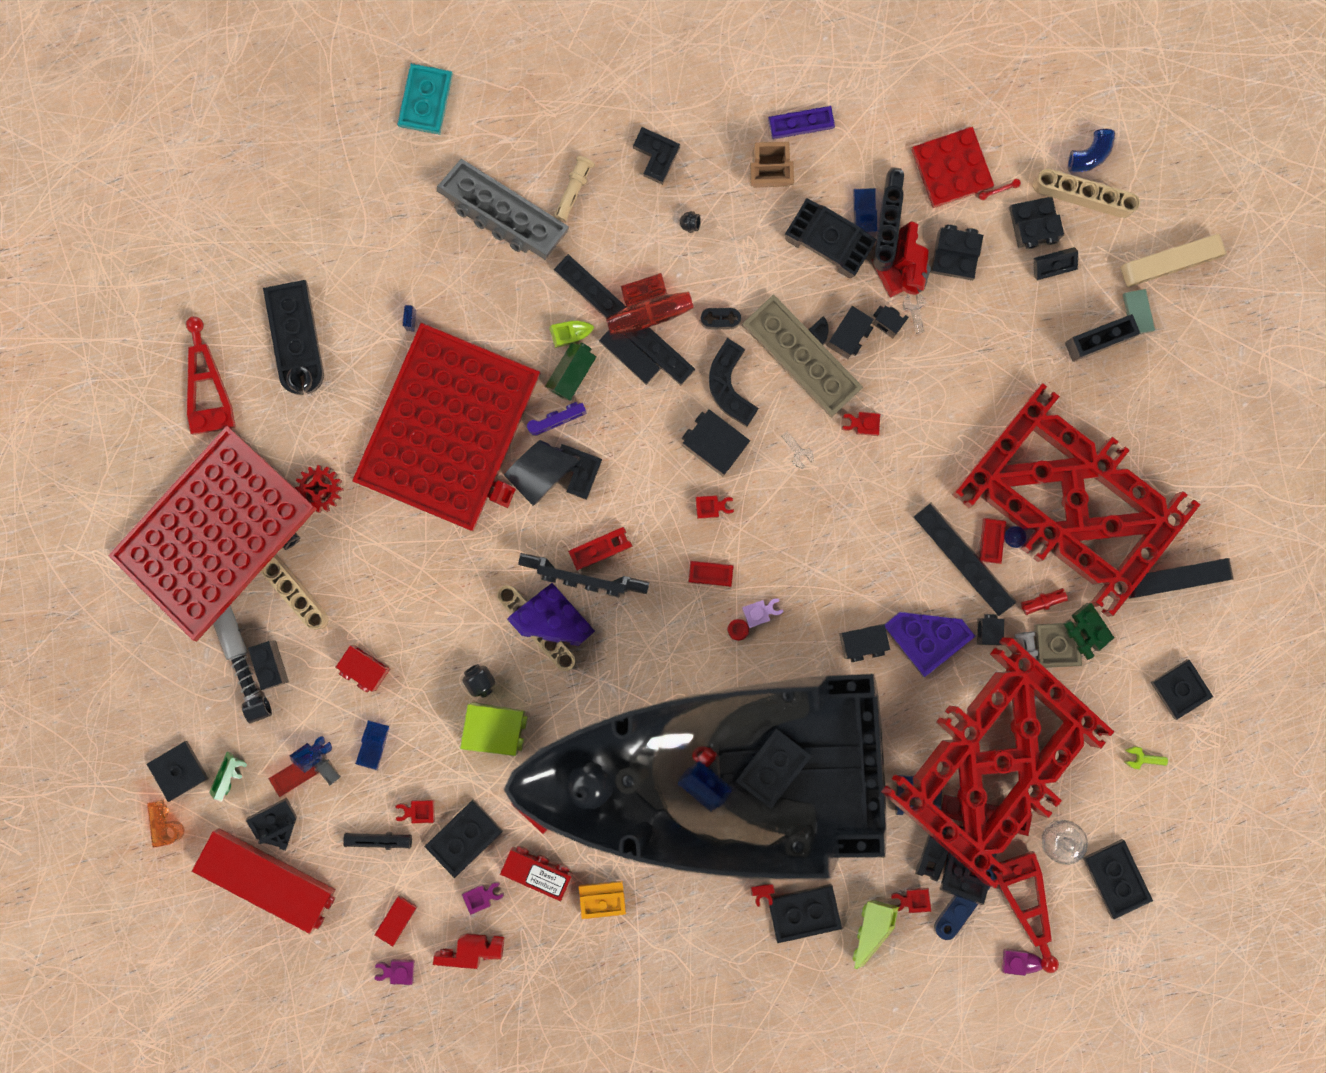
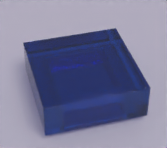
[402,305,416,332]

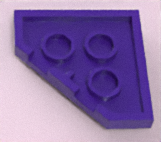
[507,583,595,646]
[885,612,975,677]

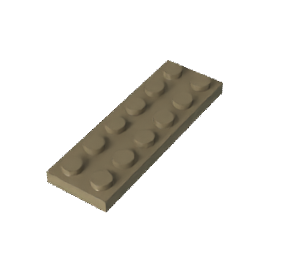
[742,294,863,418]

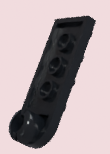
[263,280,324,395]

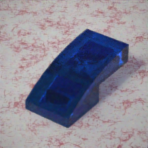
[853,188,877,232]
[355,720,390,771]

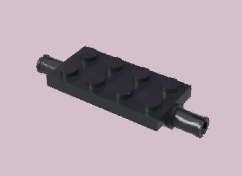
[518,553,650,598]

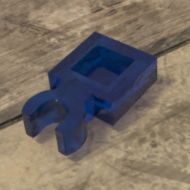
[289,736,332,773]

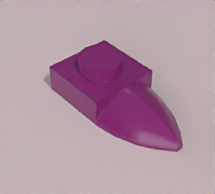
[1002,949,1042,976]

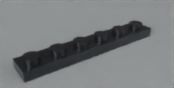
[914,502,1016,616]

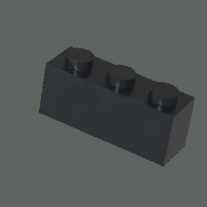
[1065,314,1141,362]

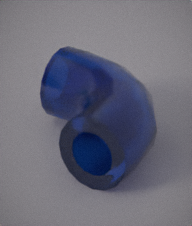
[1068,129,1115,173]

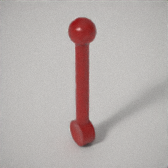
[979,179,1021,200]

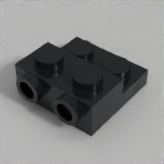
[1009,196,1064,249]
[931,225,984,281]

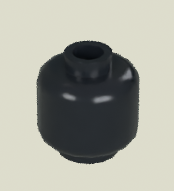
[462,664,495,698]

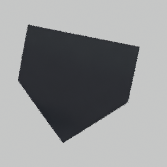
[246,798,297,851]

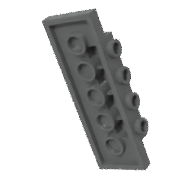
[437,159,569,260]

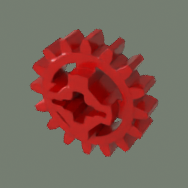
[294,465,344,513]

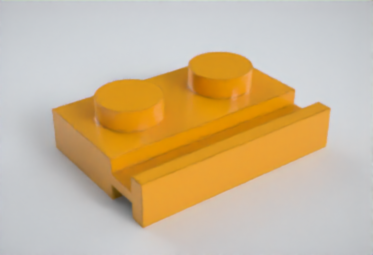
[579,880,626,919]

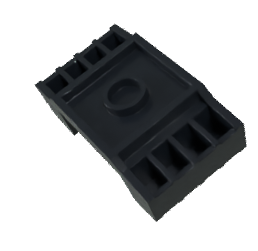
[785,198,877,279]

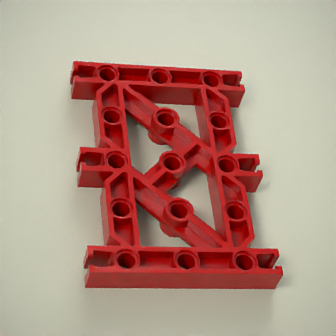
[952,383,1201,617]
[881,637,1114,889]

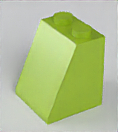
[460,702,528,756]

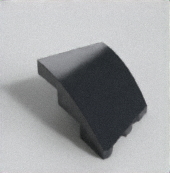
[504,440,580,506]

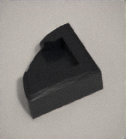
[808,316,829,345]

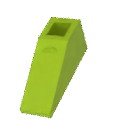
[853,900,899,969]

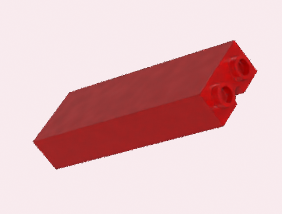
[191,828,336,934]

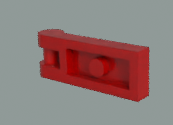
[568,527,633,571]

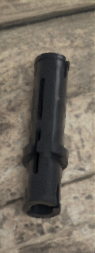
[343,832,412,850]

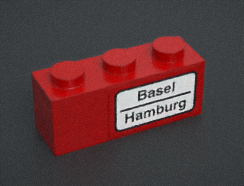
[500,846,573,902]

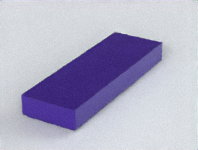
[768,106,835,140]

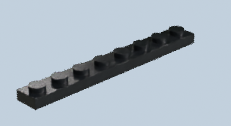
[553,254,695,386]

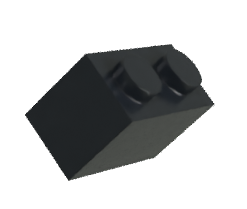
[826,306,874,359]
[839,624,890,662]
[248,641,289,690]

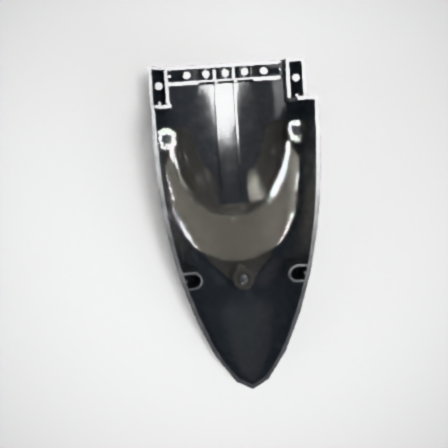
[504,673,887,879]

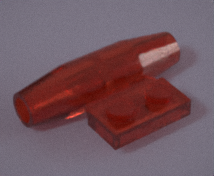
[606,273,694,335]

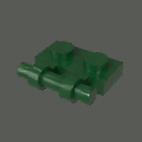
[1063,603,1115,660]

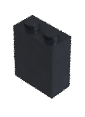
[681,409,750,477]

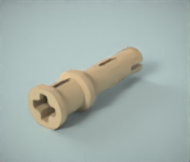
[554,156,595,222]

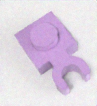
[742,599,783,628]

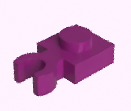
[462,882,504,915]
[374,959,415,985]

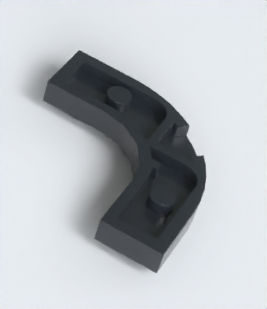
[709,338,759,427]

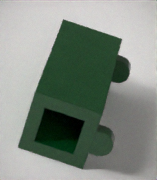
[545,343,597,401]

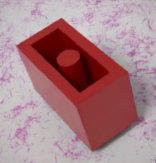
[335,645,390,693]

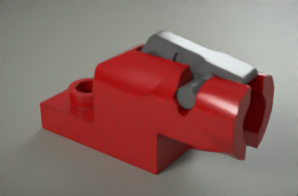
[893,221,931,295]

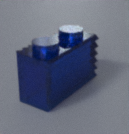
[678,761,732,812]

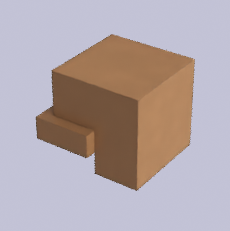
[750,142,794,188]

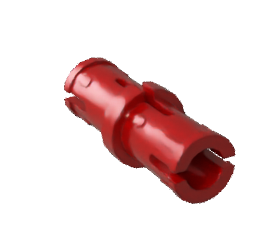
[1021,588,1068,615]

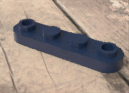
[934,866,996,940]

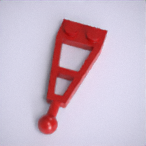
[186,316,236,435]
[995,851,1059,973]

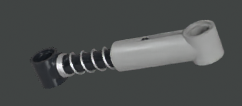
[213,605,272,724]

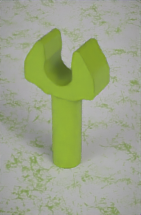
[1124,746,1168,769]

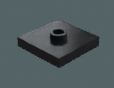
[1151,659,1213,720]
[146,741,209,802]

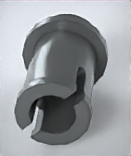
[313,757,341,786]

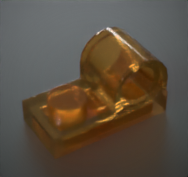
[147,799,185,848]

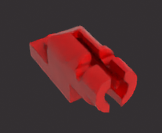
[433,933,505,969]

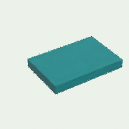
[397,63,453,135]

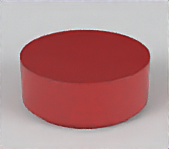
[727,619,749,641]

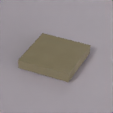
[1034,622,1082,668]

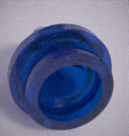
[1004,526,1027,548]

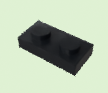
[1034,247,1078,280]

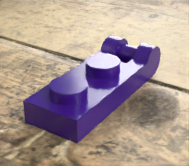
[527,402,587,436]

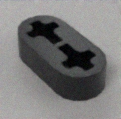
[700,308,741,329]

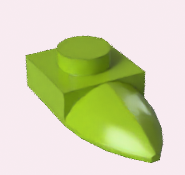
[549,321,594,348]

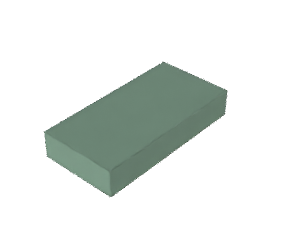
[1123,289,1155,334]

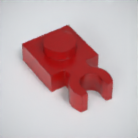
[842,412,881,436]
[695,495,734,519]
[395,800,435,824]
[891,887,932,913]

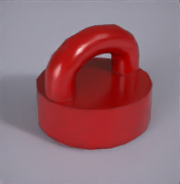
[692,746,717,770]

